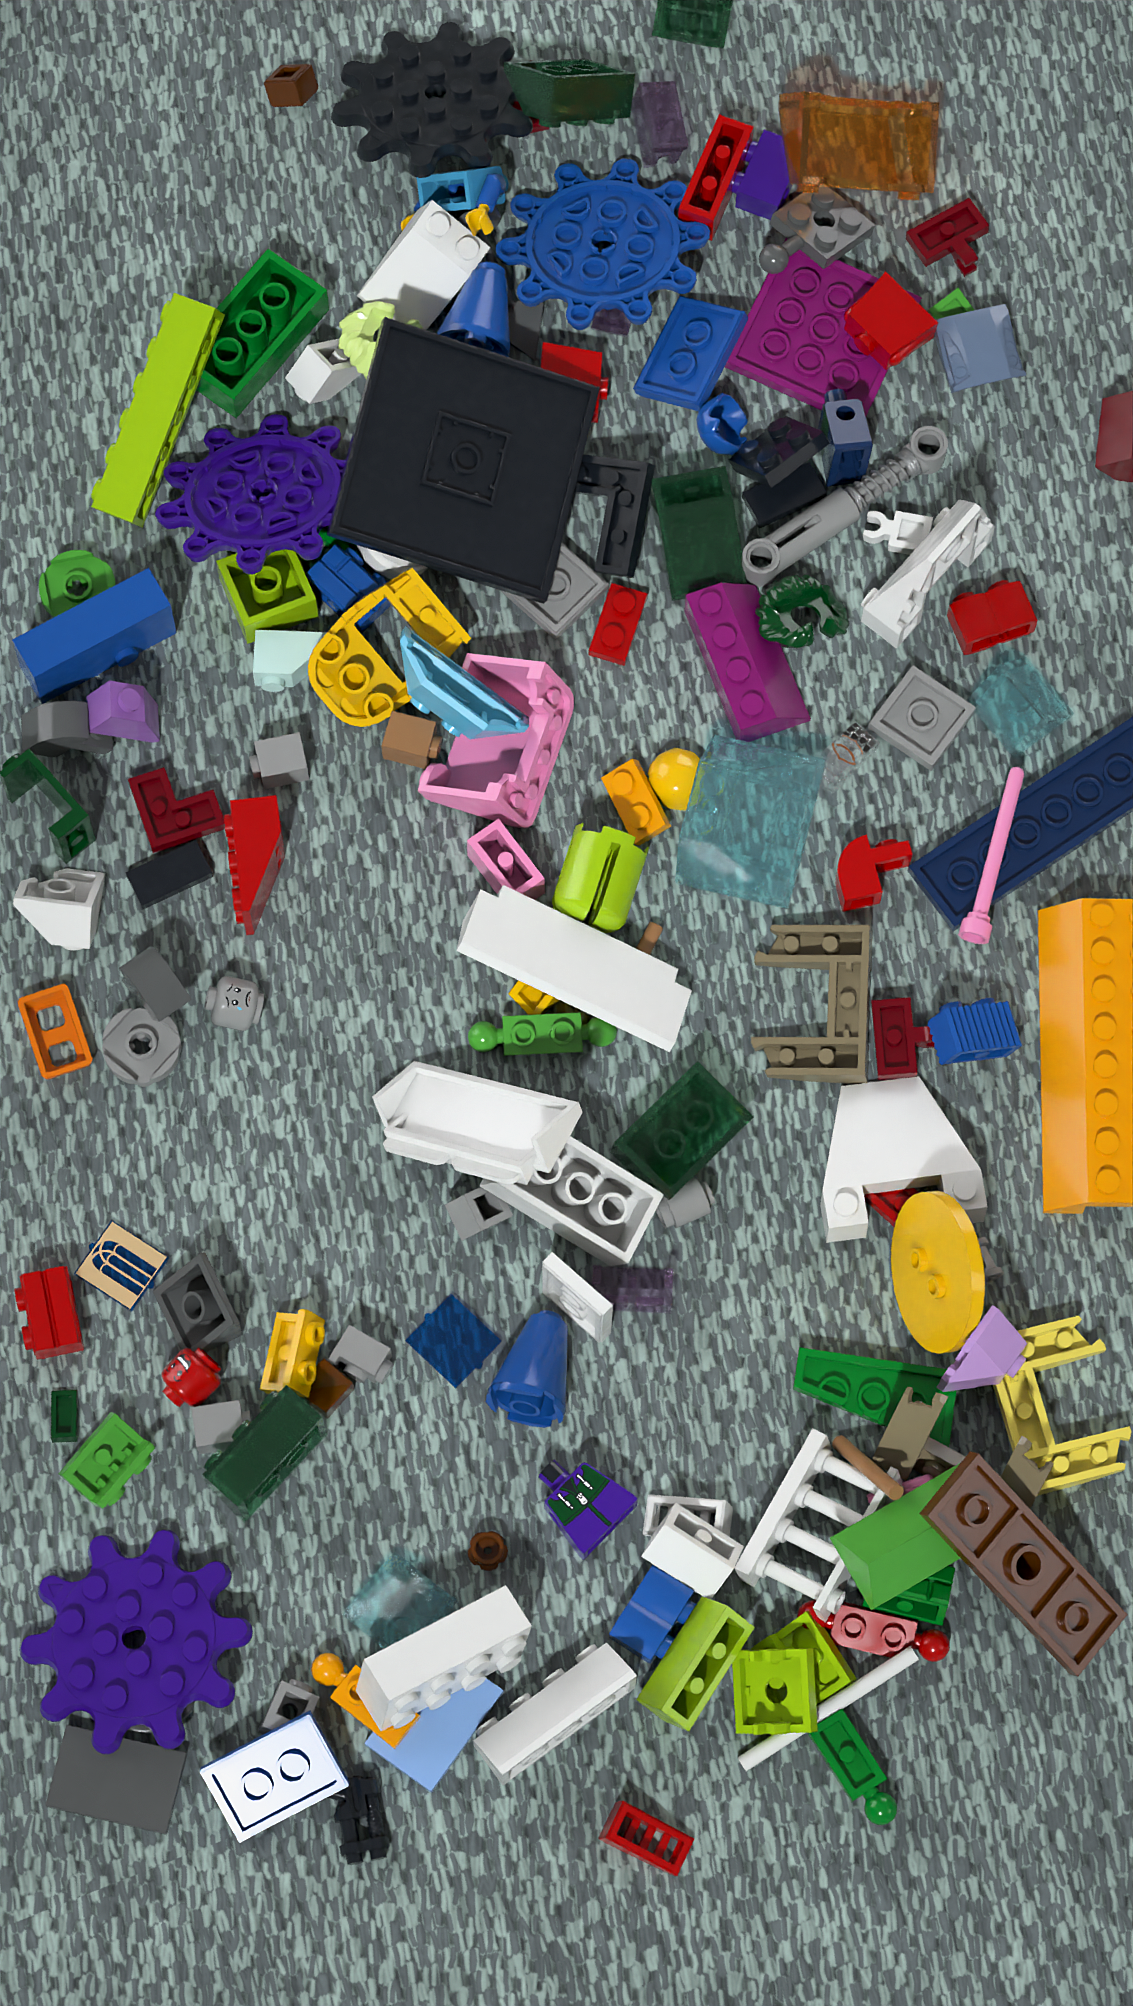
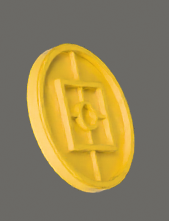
[891,1191,985,1354]

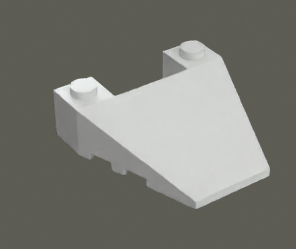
[861,500,995,649]
[820,1076,988,1243]

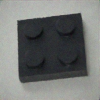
[728,416,830,488]

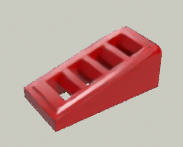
[598,1801,694,1877]

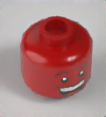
[161,1347,221,1407]

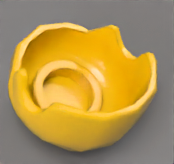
[648,748,708,810]

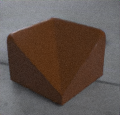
[264,64,318,107]
[302,1358,354,1419]

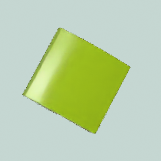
[751,1611,857,1706]

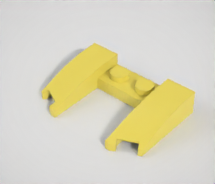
[993,1316,1131,1496]

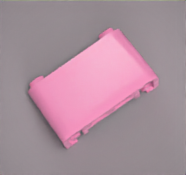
[417,653,574,828]

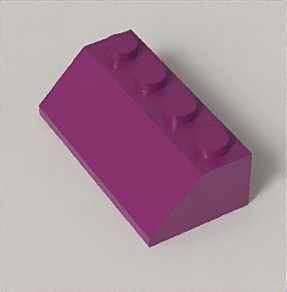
[684,583,811,745]

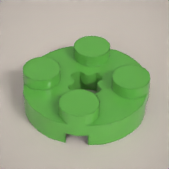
[39,550,116,618]

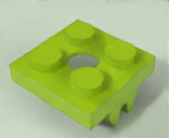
[732,1648,818,1735]

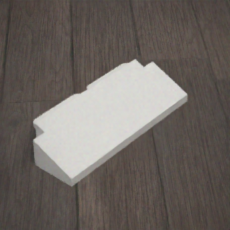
[457,885,692,1052]
[372,1061,582,1185]

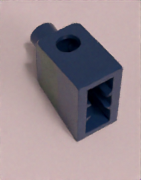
[818,389,873,487]

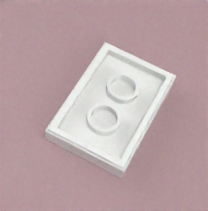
[542,1252,613,1343]

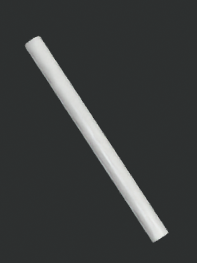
[737,1646,919,1771]

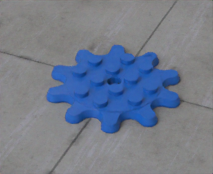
[496,159,710,330]

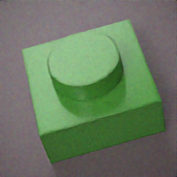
[927,288,974,320]

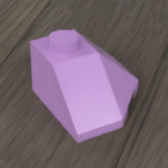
[937,1305,1027,1392]

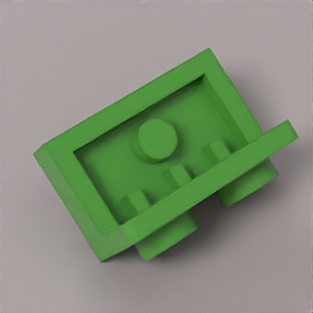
[58,1412,155,1509]

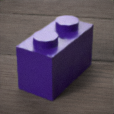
[732,129,805,220]

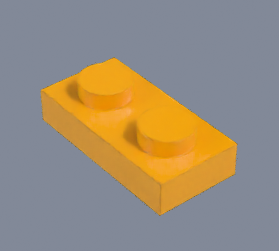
[601,758,671,846]

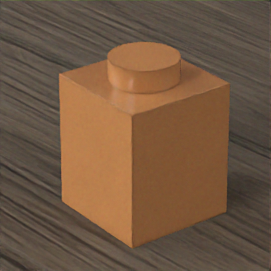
[381,711,442,769]

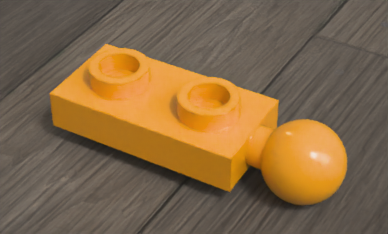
[311,1653,421,1749]

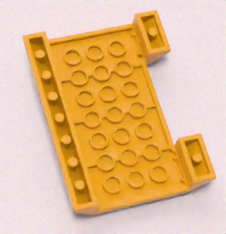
[1037,898,1133,1214]

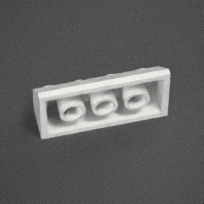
[473,1642,637,1785]

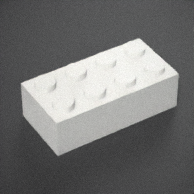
[479,1136,664,1266]
[356,1585,532,1731]

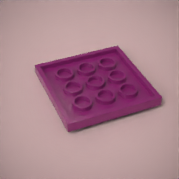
[725,238,922,417]

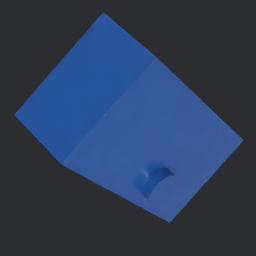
[12,568,177,704]

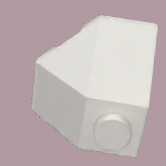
[13,868,105,950]

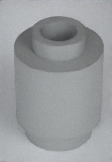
[656,1177,715,1229]

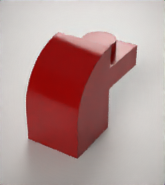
[835,834,912,912]

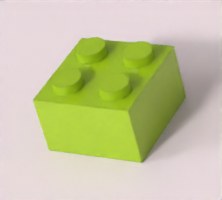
[216,549,318,644]

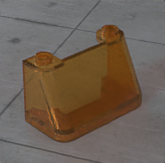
[778,91,939,201]

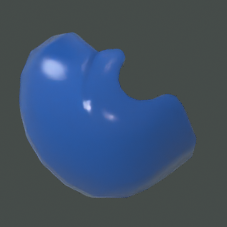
[696,393,748,455]

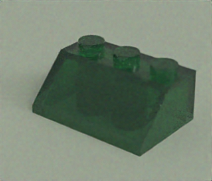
[503,58,636,128]
[610,1061,754,1200]
[202,1385,327,1523]

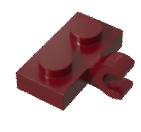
[906,198,989,277]
[871,997,935,1080]

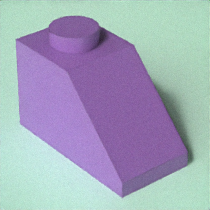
[87,680,160,743]

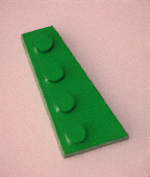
[793,1347,956,1447]

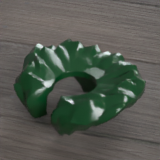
[755,574,849,648]

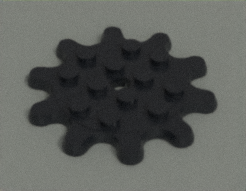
[331,22,541,178]

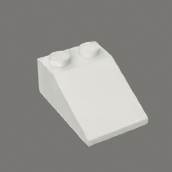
[357,200,490,330]

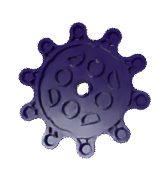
[155,414,346,574]
[19,1530,253,1754]

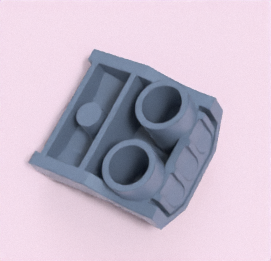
[935,304,1026,393]

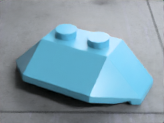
[400,626,529,740]

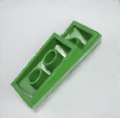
[830,1463,960,1610]

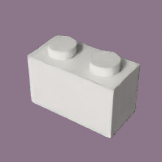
[641,1502,744,1599]

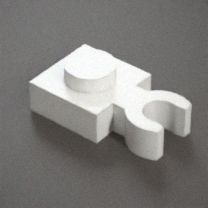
[863,511,933,555]

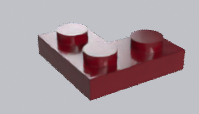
[128,767,225,853]

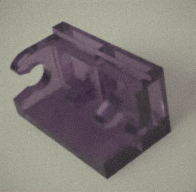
[631,81,689,168]
[592,1265,673,1314]

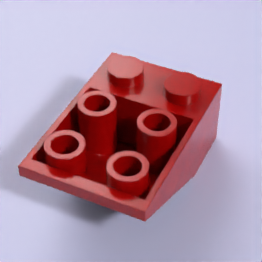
[224,795,285,935]

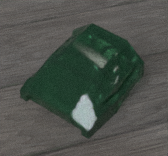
[652,0,734,49]

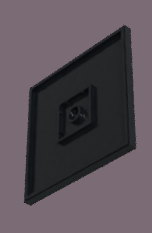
[327,317,600,604]

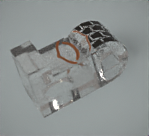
[807,722,880,797]

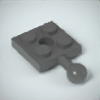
[759,180,875,274]

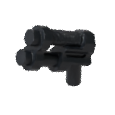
[326,1776,390,1865]

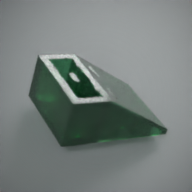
[650,466,747,601]

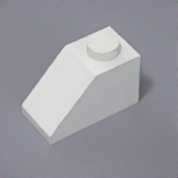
[285,338,362,404]

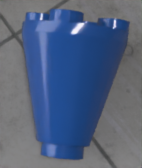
[437,262,510,357]

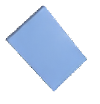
[364,1678,504,1793]

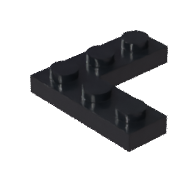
[574,454,655,578]

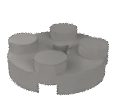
[102,1008,182,1087]

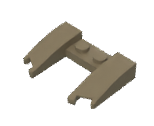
[751,925,873,1084]
[872,1386,1054,1509]

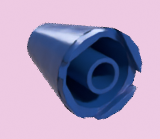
[486,1310,568,1428]

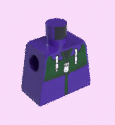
[538,1459,638,1561]

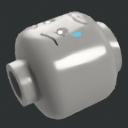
[204,976,264,1031]

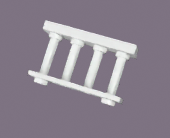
[734,1428,904,1623]

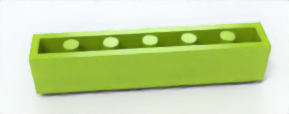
[91,293,225,528]

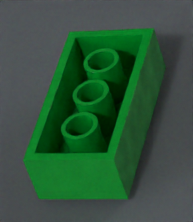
[196,249,329,419]

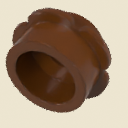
[468,1531,508,1571]

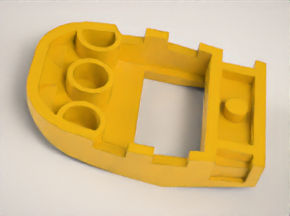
[308,568,471,727]

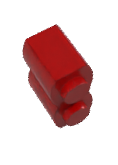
[947,580,1038,655]

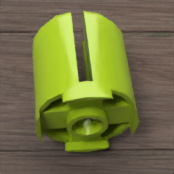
[552,823,649,933]

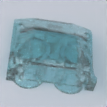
[342,1552,457,1649]

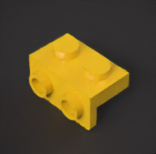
[260,1309,325,1398]

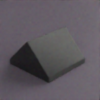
[152,1252,243,1353]

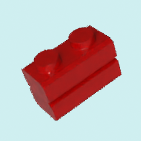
[14,1266,84,1360]

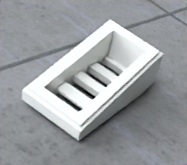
[643,1495,733,1537]

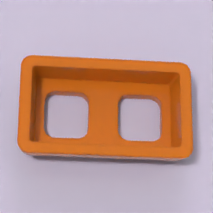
[18,984,92,1080]

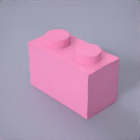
[467,819,545,900]

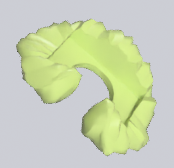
[338,301,423,380]

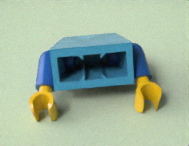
[401,166,509,236]

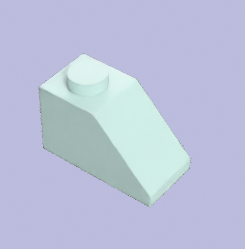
[253,630,327,692]

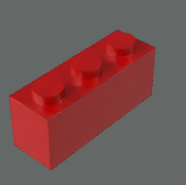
[678,114,754,241]

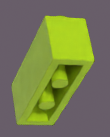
[636,1596,755,1731]

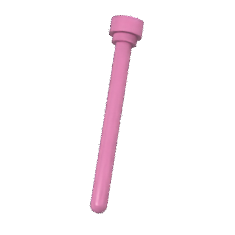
[958,767,1024,944]

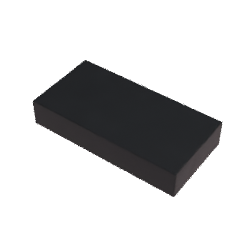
[742,462,827,529]
[125,840,213,909]

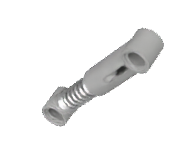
[741,426,948,587]

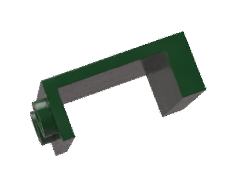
[0,749,96,864]

